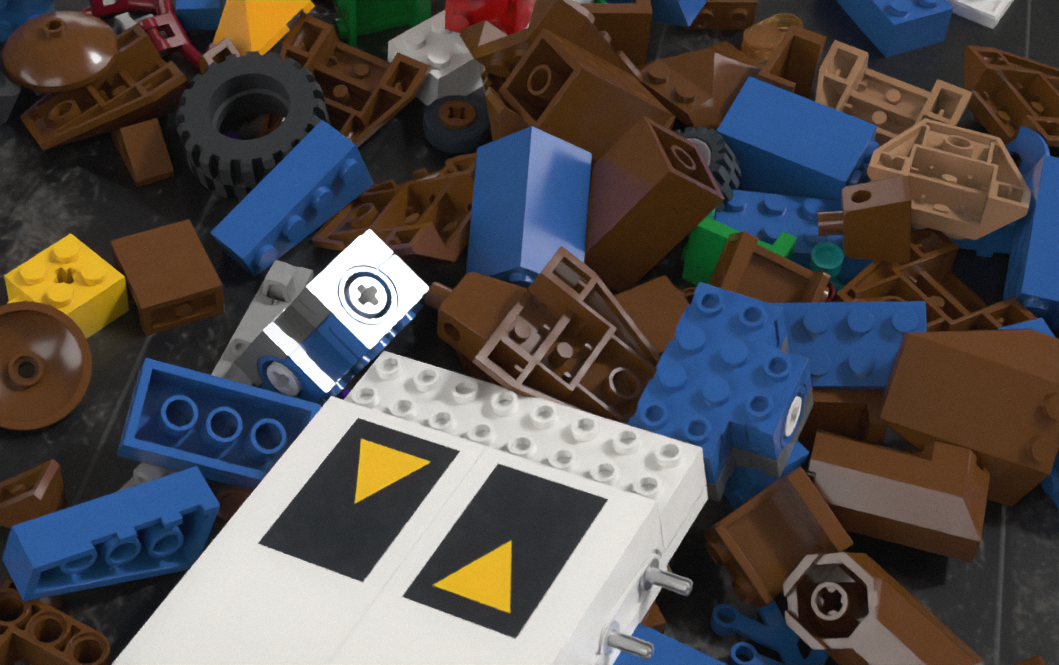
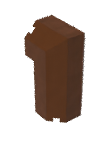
[806,429,991,563]
[783,552,985,665]

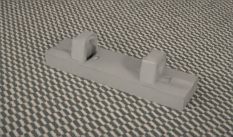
[211,260,313,387]

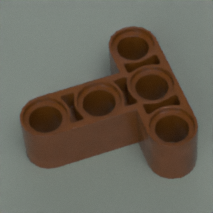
[0,576,113,665]

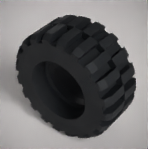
[176,51,330,201]

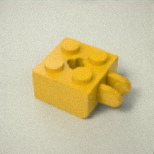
[4,233,129,339]

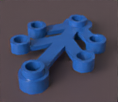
[710,599,829,665]

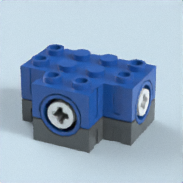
[234,229,429,408]
[627,282,814,502]

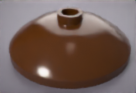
[2,11,118,92]
[0,301,92,431]

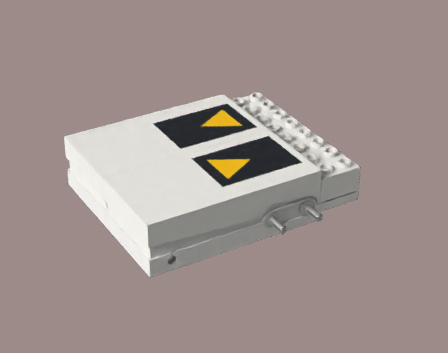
[112,351,708,665]

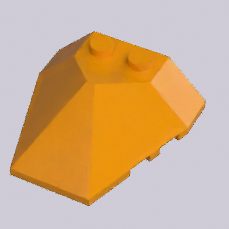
[213,0,315,56]

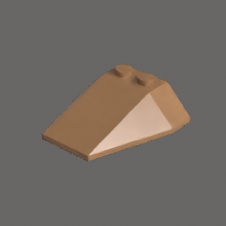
[815,40,972,182]
[867,118,1031,240]

